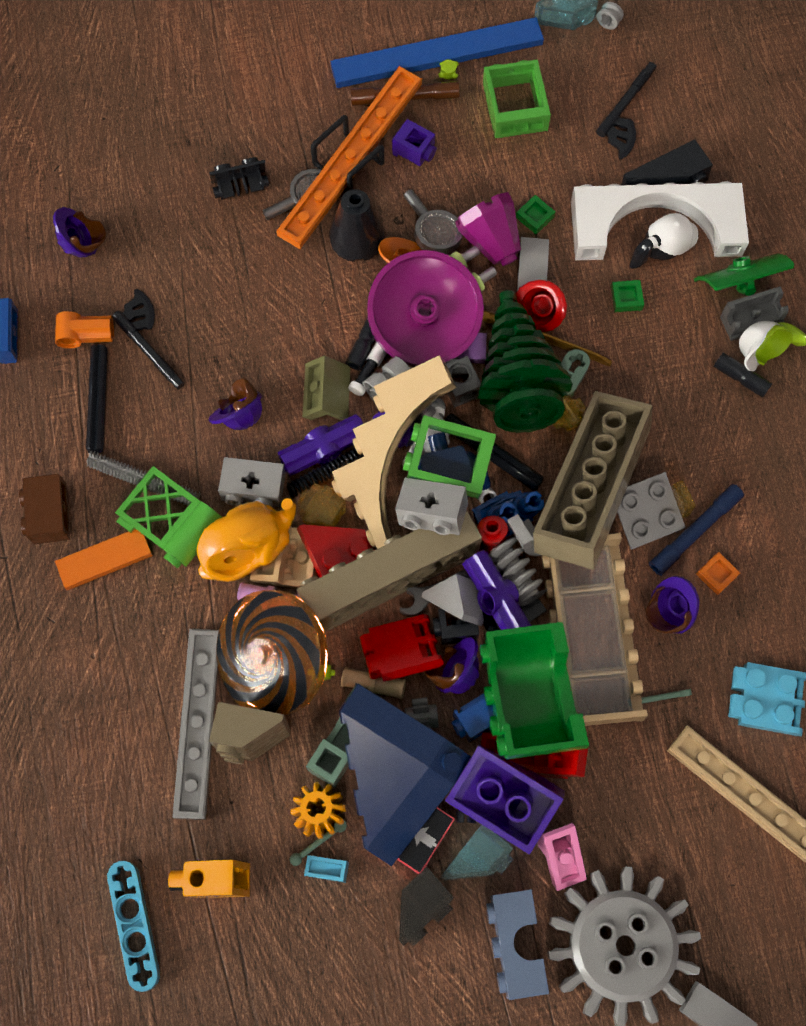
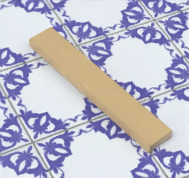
[667,725,806,863]

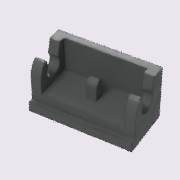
[720,286,789,341]

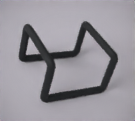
[311,115,384,192]

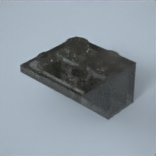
[399,867,454,946]

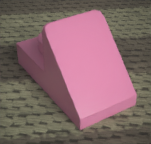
[537,823,587,891]

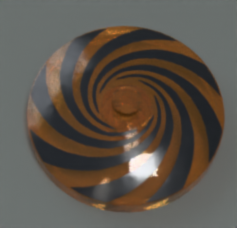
[216,590,328,716]

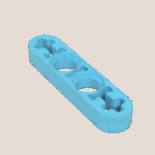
[107,861,160,992]

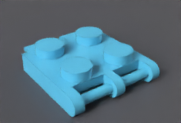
[728,662,806,736]

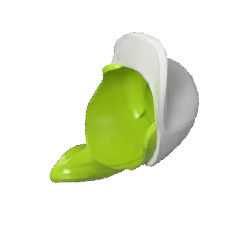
[739,321,806,371]

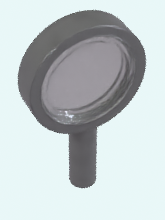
[404,189,462,254]

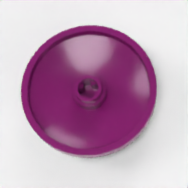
[367,250,484,367]

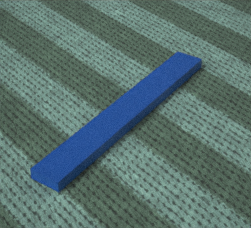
[330,17,544,88]

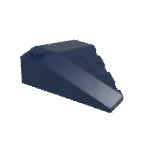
[339,683,471,866]

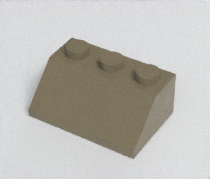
[209,702,291,765]

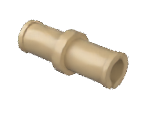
[341,667,406,700]

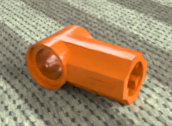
[55,311,115,349]

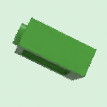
[483,59,551,138]
[403,415,496,499]

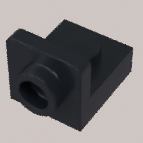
[432,609,480,645]

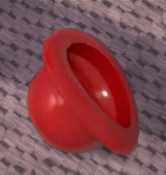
[516,280,567,332]

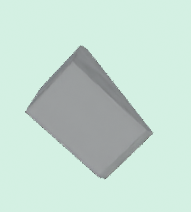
[421,574,484,626]

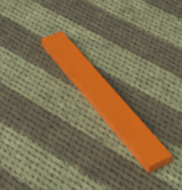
[276,66,422,249]

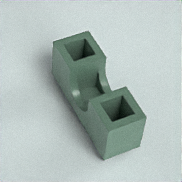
[306,699,384,788]

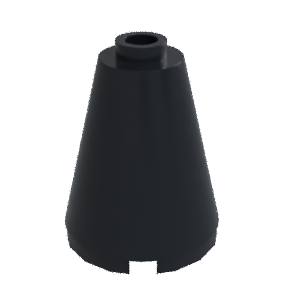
[329,189,385,262]

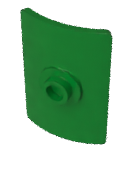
[694,253,795,296]

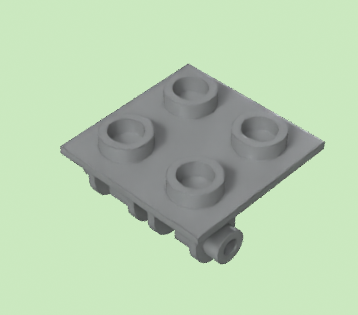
[617,472,686,550]

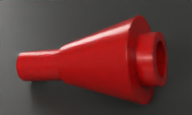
[477,515,508,554]

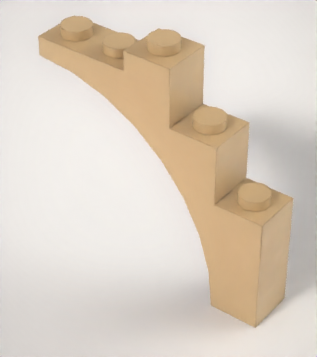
[332,355,456,549]

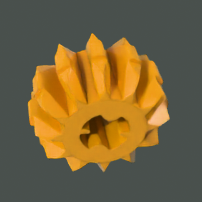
[290,782,346,839]

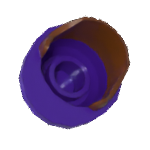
[53,207,106,257]
[208,378,262,430]
[645,576,699,634]
[425,637,479,694]

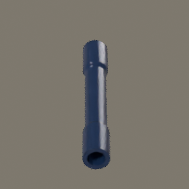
[649,484,745,576]

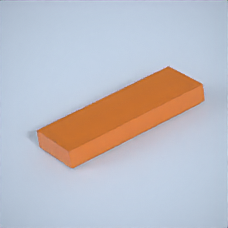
[55,529,153,591]

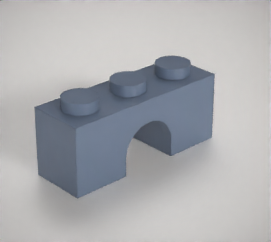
[486,889,549,1000]

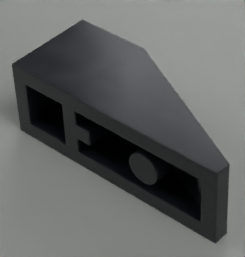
[621,139,713,185]

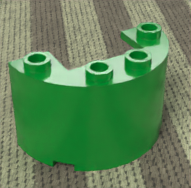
[480,622,589,760]

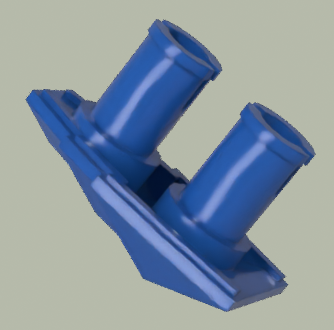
[472,490,544,537]

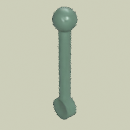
[628,689,692,707]
[289,821,347,866]

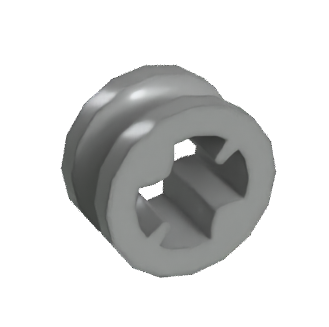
[596,2,624,30]

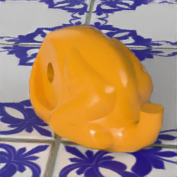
[196,498,296,582]

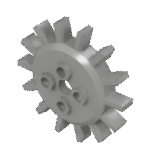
[547,866,701,1026]

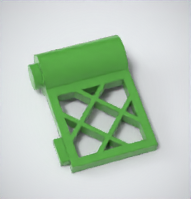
[115,466,222,568]

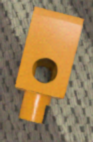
[168,860,250,898]

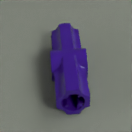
[277,414,364,477]
[462,550,531,630]

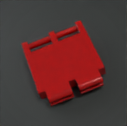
[359,614,444,682]

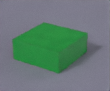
[516,195,556,235]
[611,280,644,313]

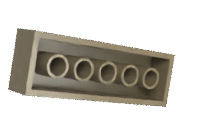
[533,391,653,570]
[296,510,482,636]

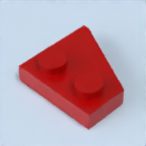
[297,524,375,578]

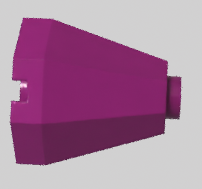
[455,192,521,267]

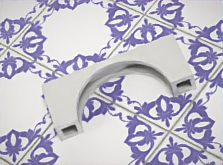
[571,181,749,260]

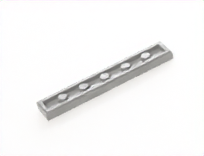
[172,629,221,820]

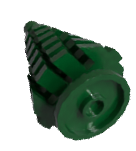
[478,290,573,433]

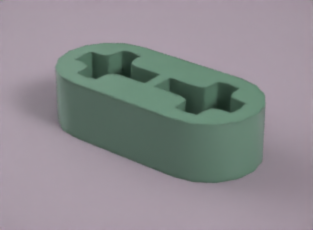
[561,349,590,402]

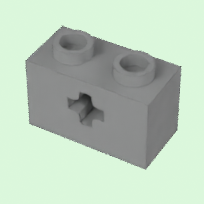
[218,457,286,507]
[395,477,468,535]

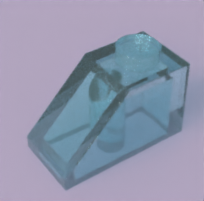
[534,0,598,30]
[441,824,514,881]

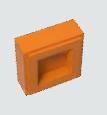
[696,552,741,595]

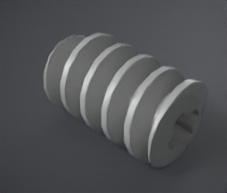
[489,537,548,607]

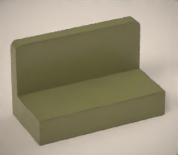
[302,356,350,420]

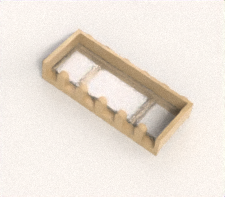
[541,533,648,726]

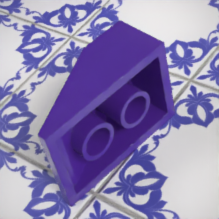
[445,745,565,855]

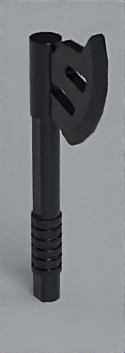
[596,62,657,160]
[112,289,185,390]

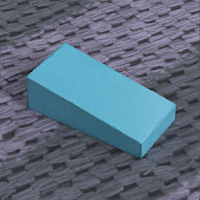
[304,855,349,883]

